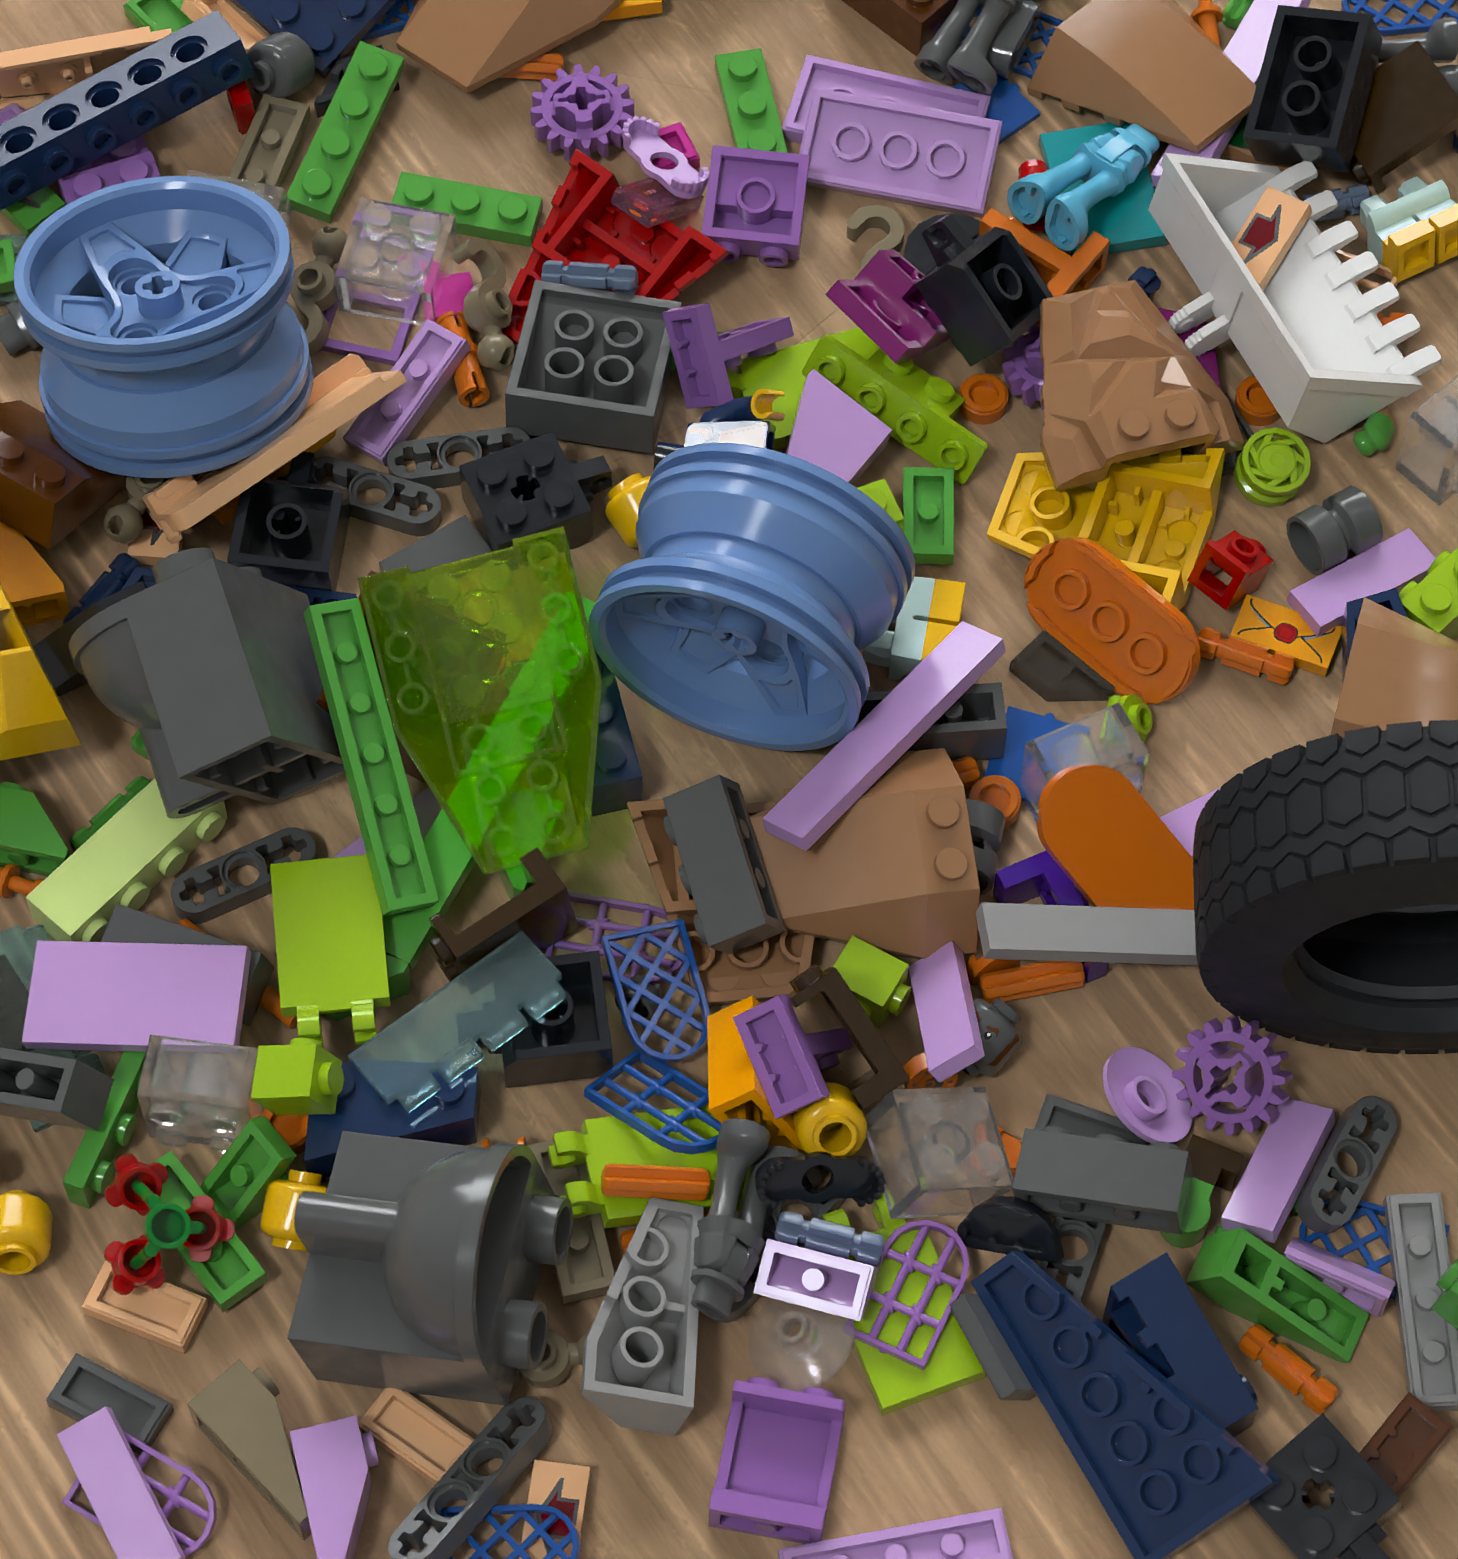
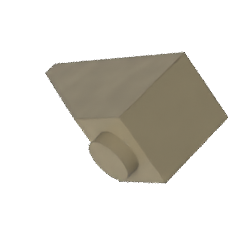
[187,1359,312,1541]

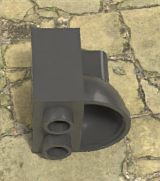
[68,548,345,818]
[287,1131,573,1406]

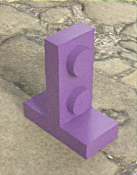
[662,303,794,409]
[732,994,853,1119]

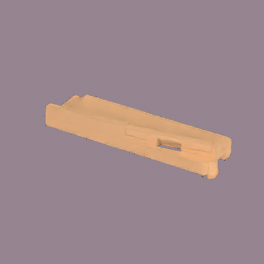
[0,26,172,111]
[142,353,407,544]

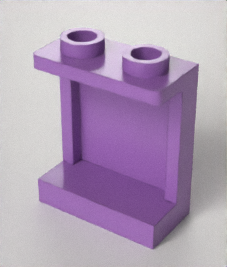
[709,1377,846,1544]

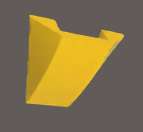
[987,448,1225,610]

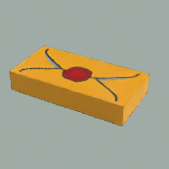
[1231,594,1342,677]

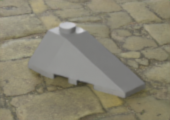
[581,1197,704,1436]

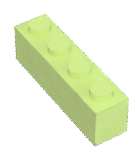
[26,778,228,942]

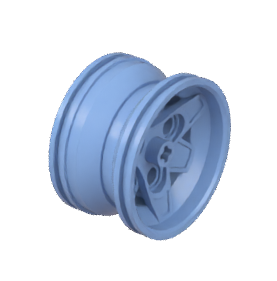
[13,176,313,478]
[589,443,915,751]

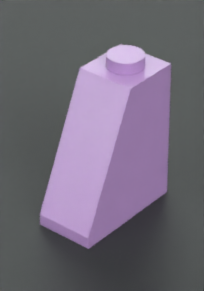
[786,369,892,485]

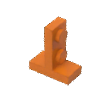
[978,207,1110,327]

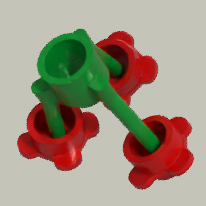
[104,1154,235,1295]

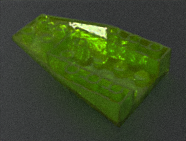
[357,526,602,875]

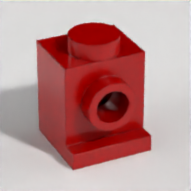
[1187,530,1273,610]

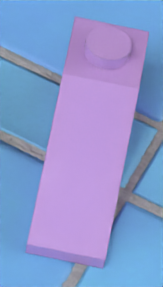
[290,1415,379,1559]

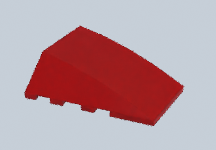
[502,149,729,345]

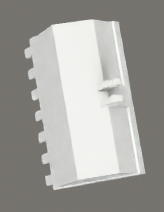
[1148,153,1442,443]

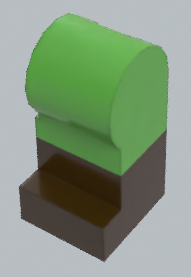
[1160,1134,1244,1248]

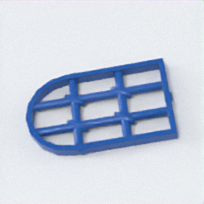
[583,1049,721,1154]

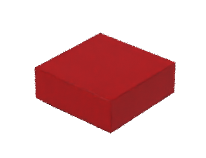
[226,80,255,135]

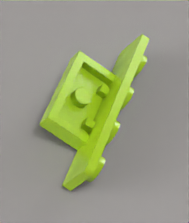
[802,334,988,484]

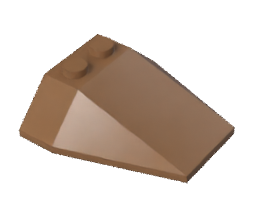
[396,0,623,93]
[750,748,980,960]

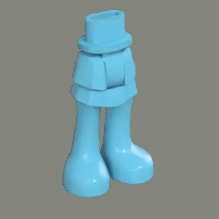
[1007,124,1159,251]

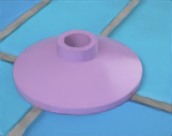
[1103,1047,1192,1144]

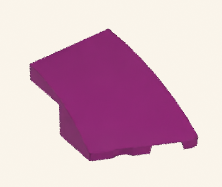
[825,250,951,363]

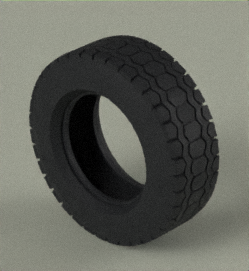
[1193,720,1458,1054]

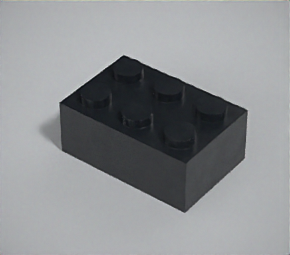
[1243,5,1383,172]

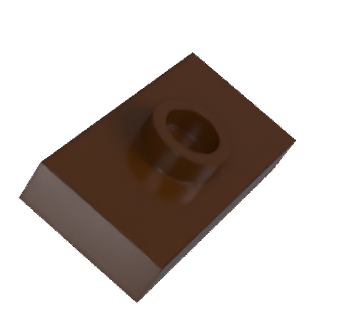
[1359,1392,1454,1498]

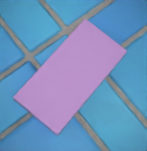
[782,55,991,143]
[799,87,1003,218]
[22,940,251,1055]

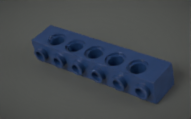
[0,10,255,211]

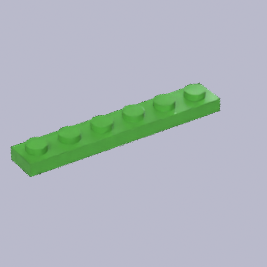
[303,598,439,916]

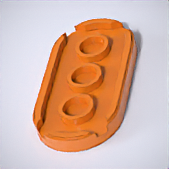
[1024,537,1200,704]
[1036,764,1194,910]

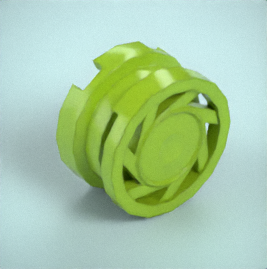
[1233,427,1311,507]

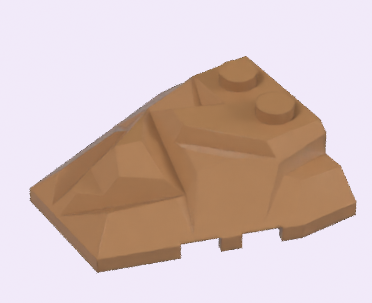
[1040,280,1245,491]

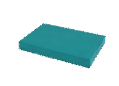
[1039,122,1167,256]

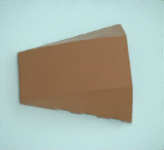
[1027,0,1256,153]
[1330,597,1458,738]
[626,788,814,1006]

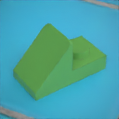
[200,1116,296,1230]

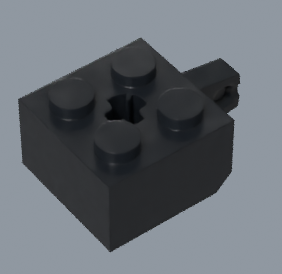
[916,213,1053,367]
[459,431,613,577]
[227,452,351,591]
[456,950,613,1088]
[1247,1413,1403,1559]

